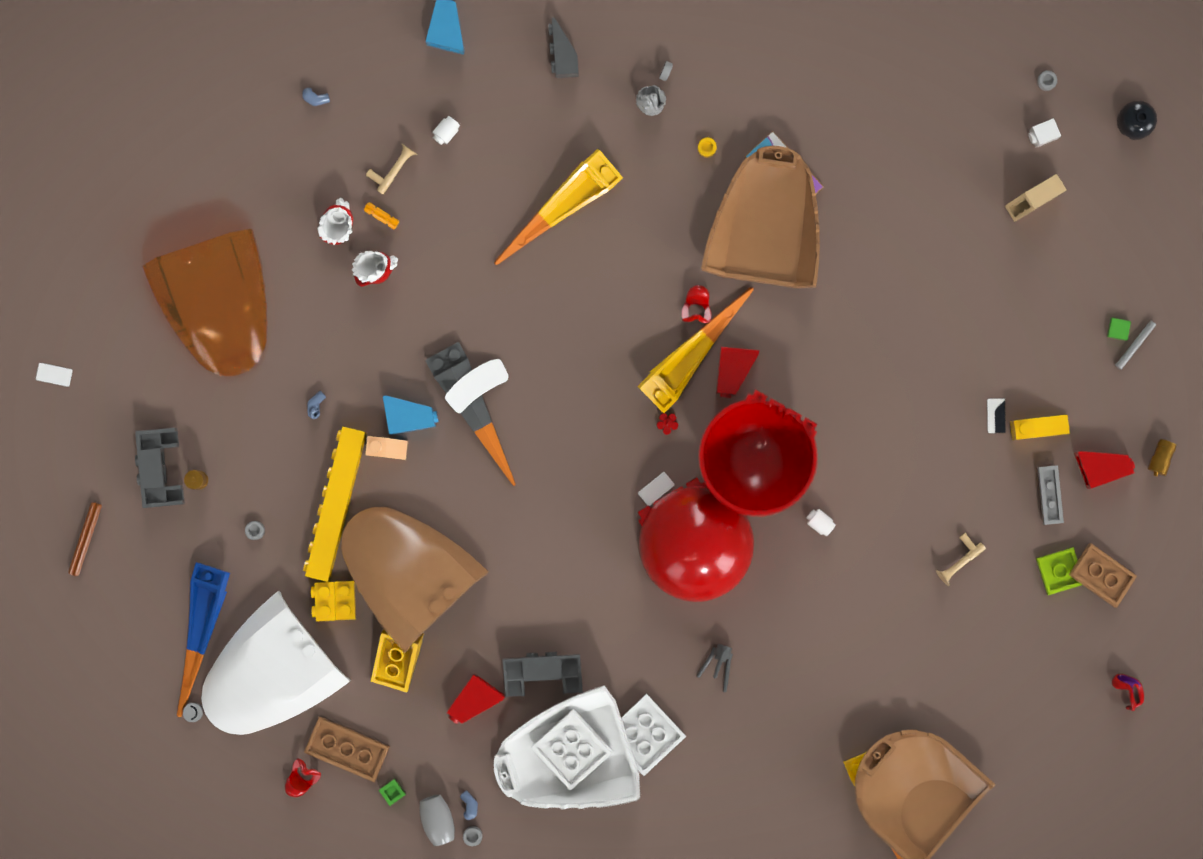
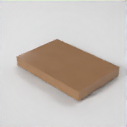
[1069,543,1137,608]

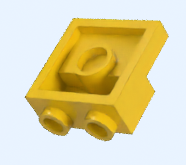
[311,581,356,621]

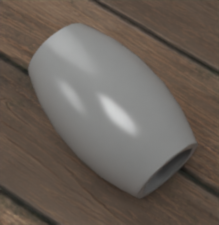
[420,794,455,846]

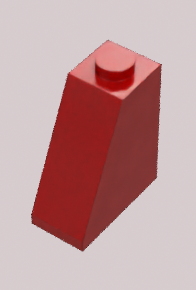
[716,347,760,398]
[1074,451,1135,489]
[446,674,505,724]

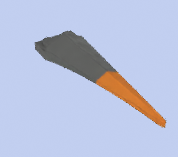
[425,342,515,486]

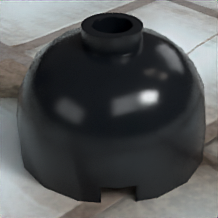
[1117,101,1157,140]

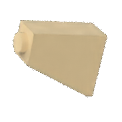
[1005,174,1066,222]

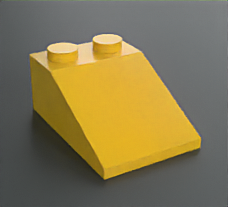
[371,629,424,692]

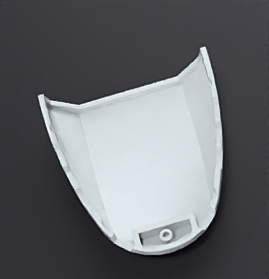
[201,591,351,735]
[494,686,640,809]

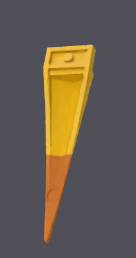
[494,149,623,265]
[637,287,754,413]

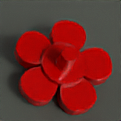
[656,413,678,435]

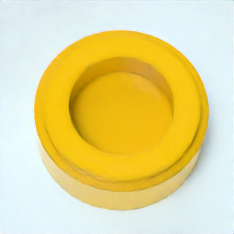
[697,137,717,157]

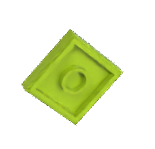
[1036,547,1082,595]

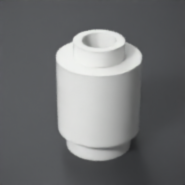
[432,116,460,145]
[806,509,836,536]

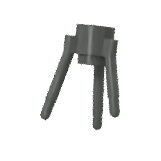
[697,643,733,692]

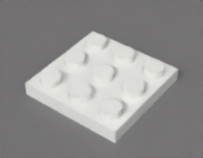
[621,693,686,776]
[531,709,613,791]

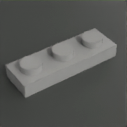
[1037,466,1064,525]

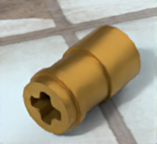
[1148,439,1177,477]
[184,470,208,490]

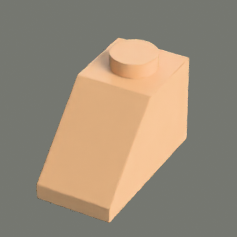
[365,436,408,460]

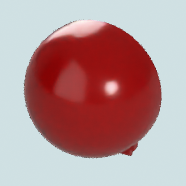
[699,390,817,517]
[638,477,754,602]

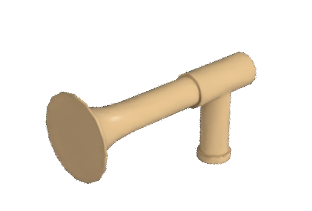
[366,143,418,195]
[936,533,986,586]

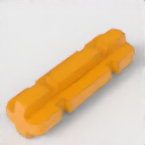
[364,202,399,229]

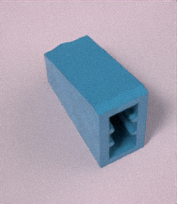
[426,0,465,55]
[383,396,439,435]

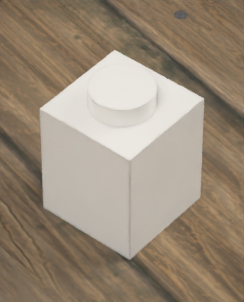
[1028,118,1061,148]

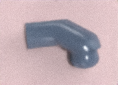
[302,88,330,106]
[307,391,327,419]
[460,790,478,820]

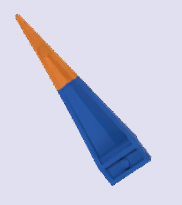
[177,562,230,717]

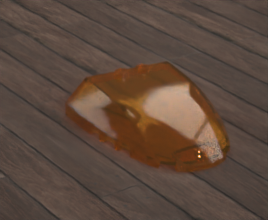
[143,229,268,376]

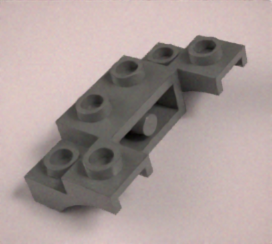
[503,652,583,697]

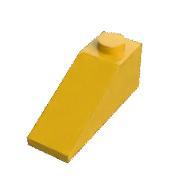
[1010,415,1070,440]

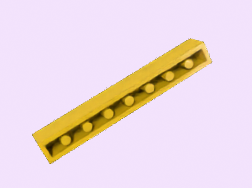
[303,427,367,582]

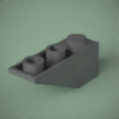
[548,18,579,78]

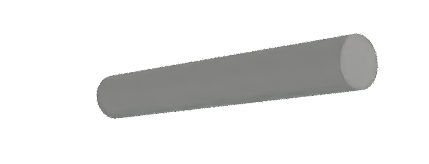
[1115,320,1156,370]

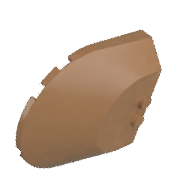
[855,730,995,859]

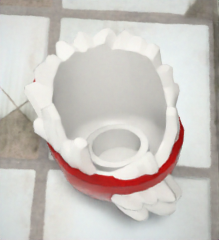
[318,198,353,245]
[352,251,398,287]

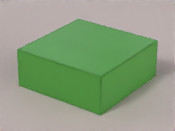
[1107,318,1131,341]
[379,779,406,806]

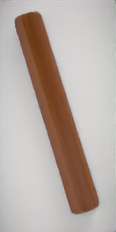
[68,502,102,576]

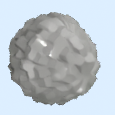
[636,85,666,116]

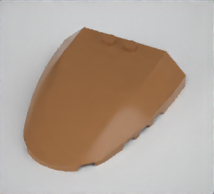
[701,145,820,288]
[341,507,488,653]

